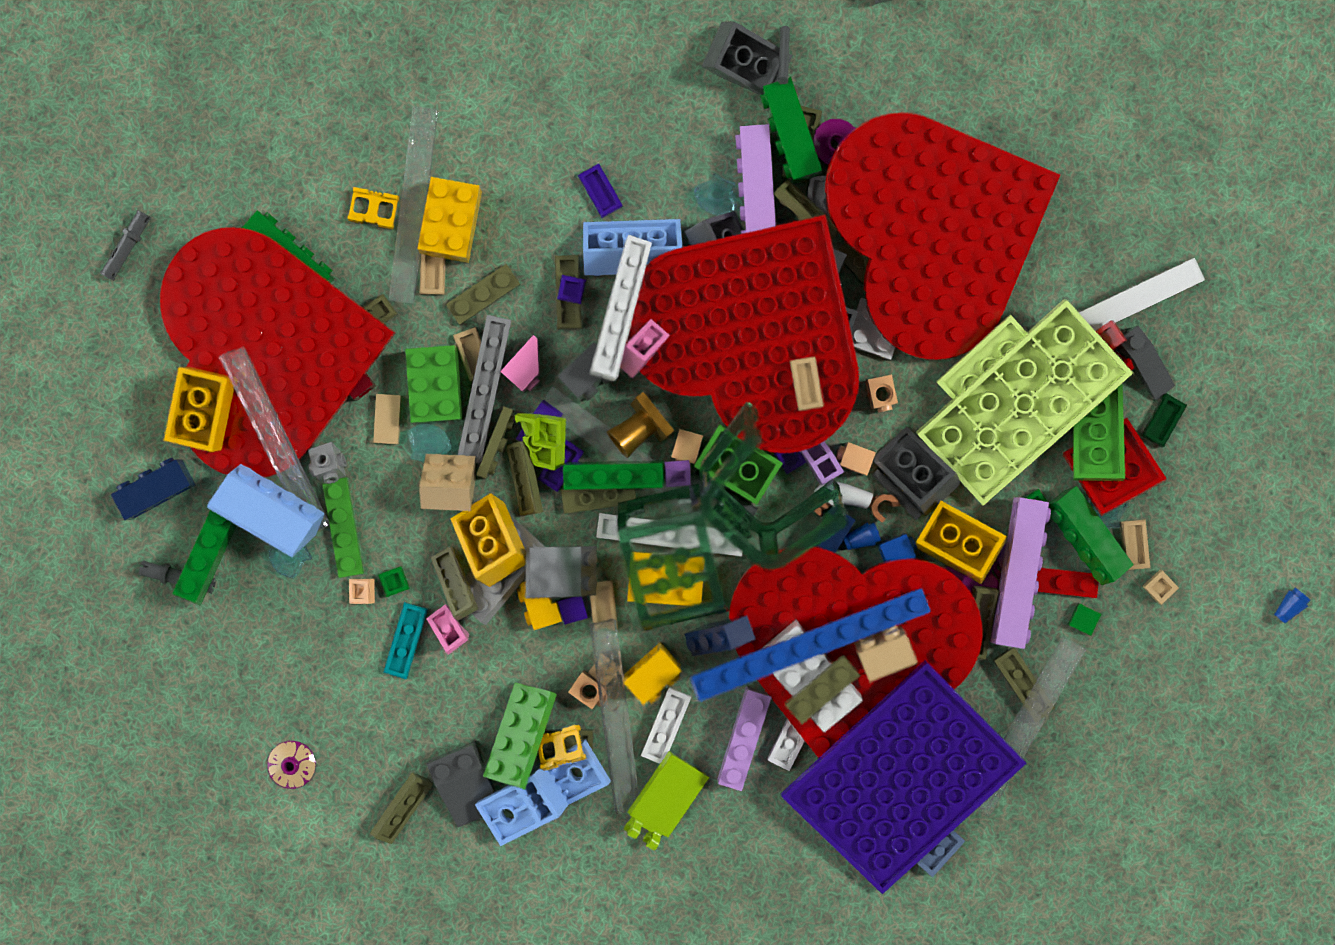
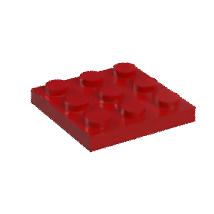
[1062,418,1167,516]

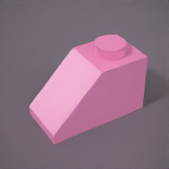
[619,319,670,378]
[500,335,540,392]

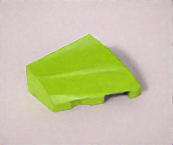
[515,413,566,470]

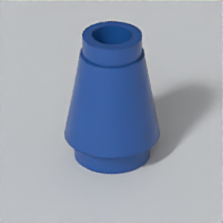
[844,522,881,550]
[1274,587,1311,624]

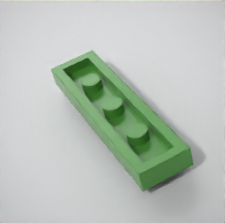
[322,477,364,578]

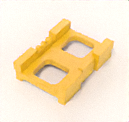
[347,187,400,230]
[538,725,586,771]

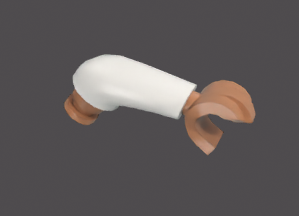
[808,482,900,523]

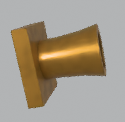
[607,392,674,458]

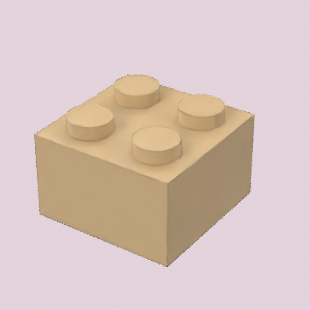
[419,454,476,511]
[855,625,917,681]

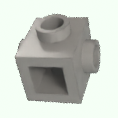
[309,442,347,484]

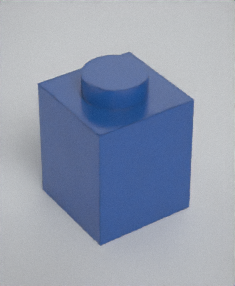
[877,533,917,562]

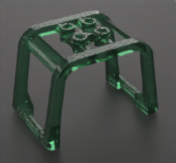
[699,403,848,569]
[617,483,730,632]

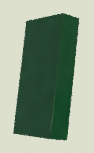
[1141,393,1187,447]

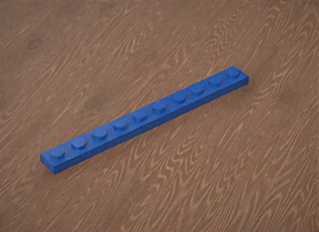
[690,588,931,701]

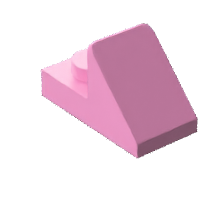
[426,604,469,655]

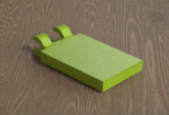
[623,751,709,851]

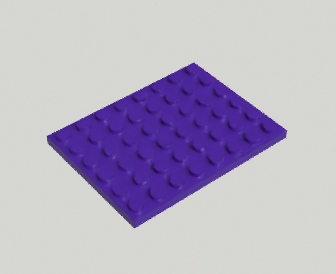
[781,660,1027,894]

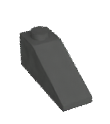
[1116,325,1175,400]

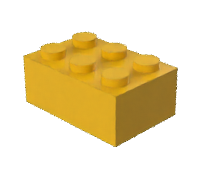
[417,177,482,263]
[164,367,236,452]
[450,493,526,587]
[916,501,1007,584]
[627,551,705,607]
[623,642,681,705]

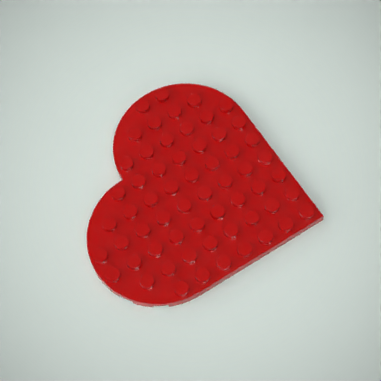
[825,112,1061,360]
[625,215,859,453]
[160,227,396,477]
[729,545,983,758]

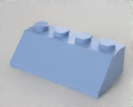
[583,219,682,276]
[207,464,325,557]

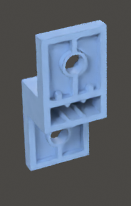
[475,739,611,846]

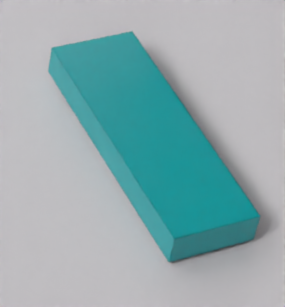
[383,602,428,680]

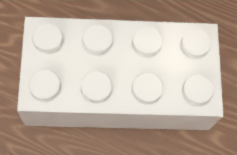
[761,620,863,732]

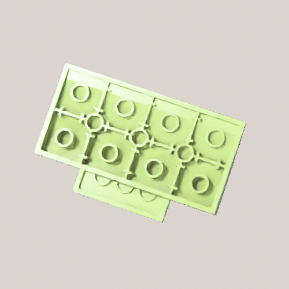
[916,299,1133,505]

